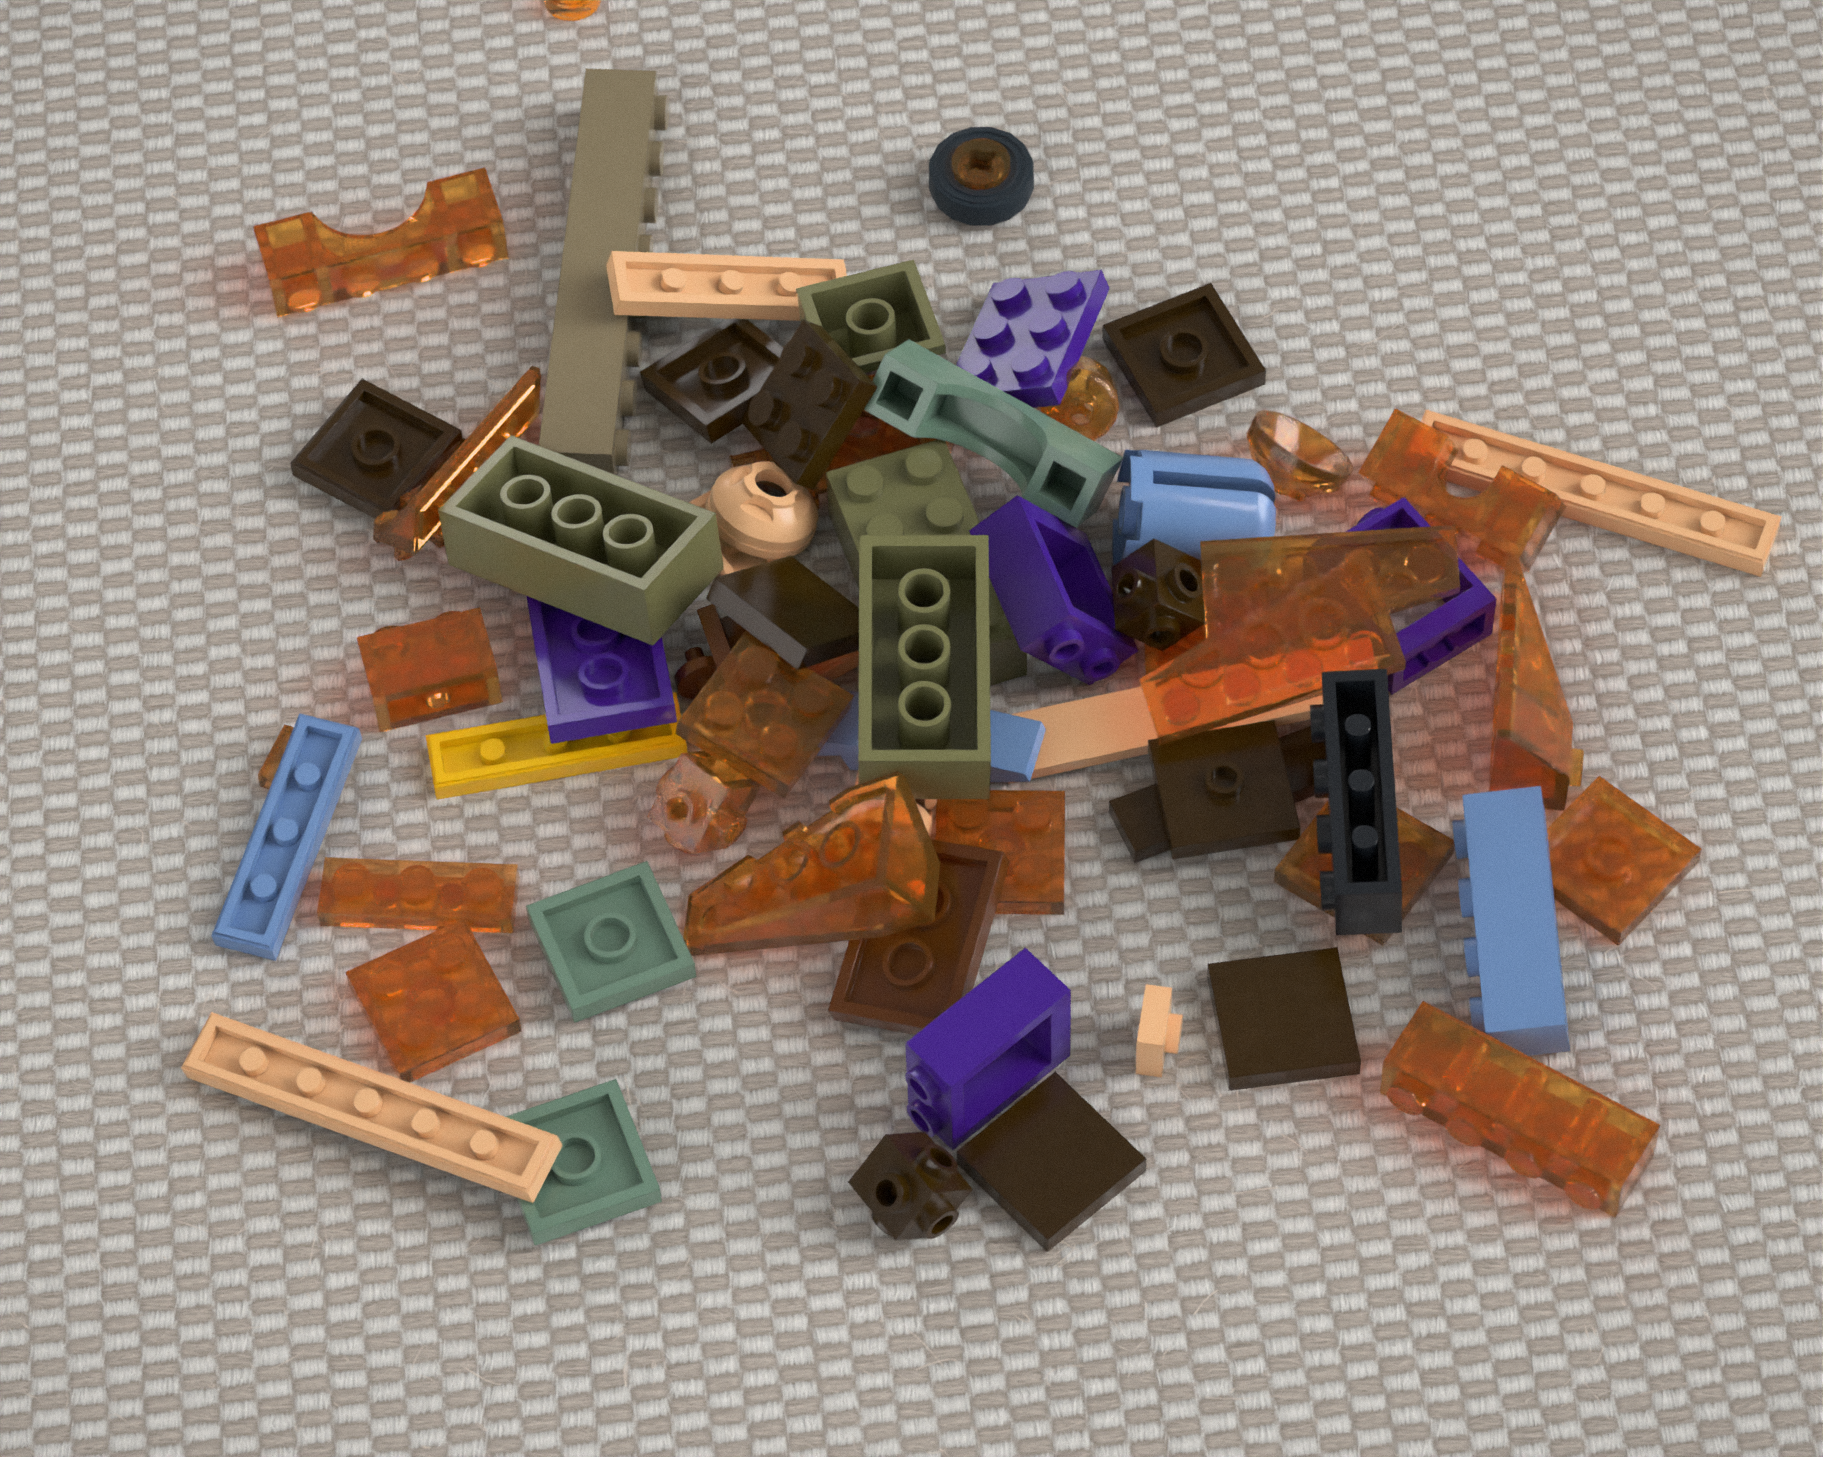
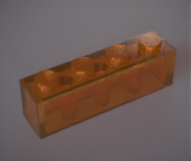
[1380,1001,1660,1218]

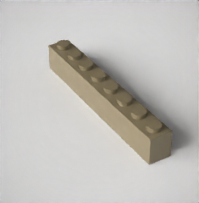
[539,68,669,476]

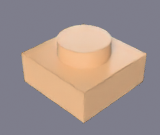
[1136,984,1183,1077]

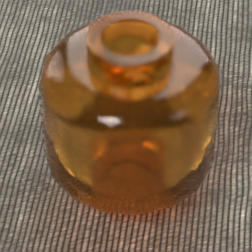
[1039,356,1120,441]

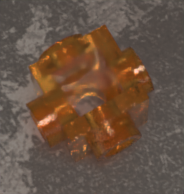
[646,749,762,854]

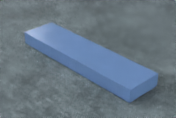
[211,713,362,961]

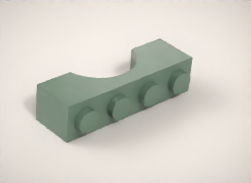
[864,339,1123,528]

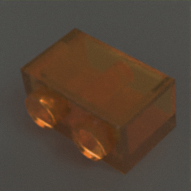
[356,607,503,732]

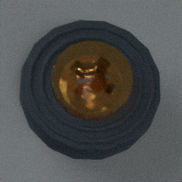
[929,127,1034,226]

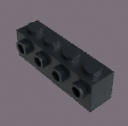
[1310,669,1402,936]

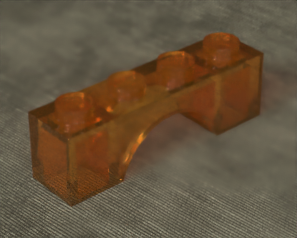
[253,167,509,317]

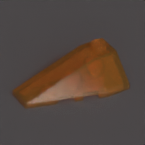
[1488,557,1584,811]
[683,771,940,956]

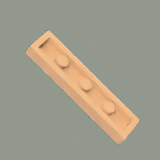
[606,251,847,321]

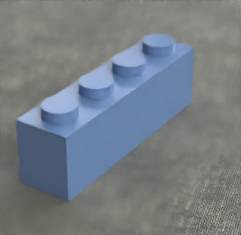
[1452,786,1570,1060]

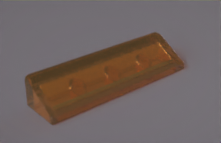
[377,366,541,555]

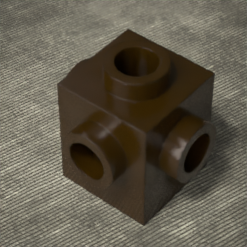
[1111,538,1206,651]
[848,1132,973,1241]

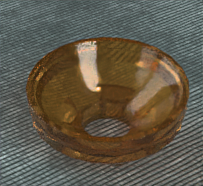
[1246,410,1354,502]

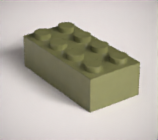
[438,435,724,646]
[826,439,1027,686]
[858,535,991,799]

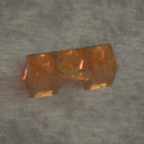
[1358,408,1566,571]

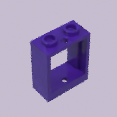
[969,495,1139,685]
[1301,497,1497,695]
[905,947,1071,1150]

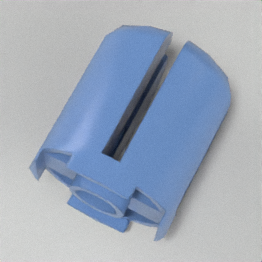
[1112,449,1276,582]

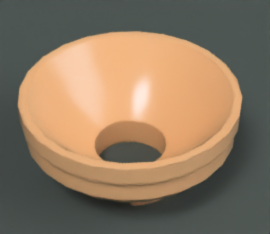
[706,461,818,559]

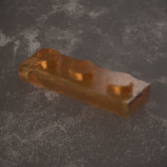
[317,857,520,933]

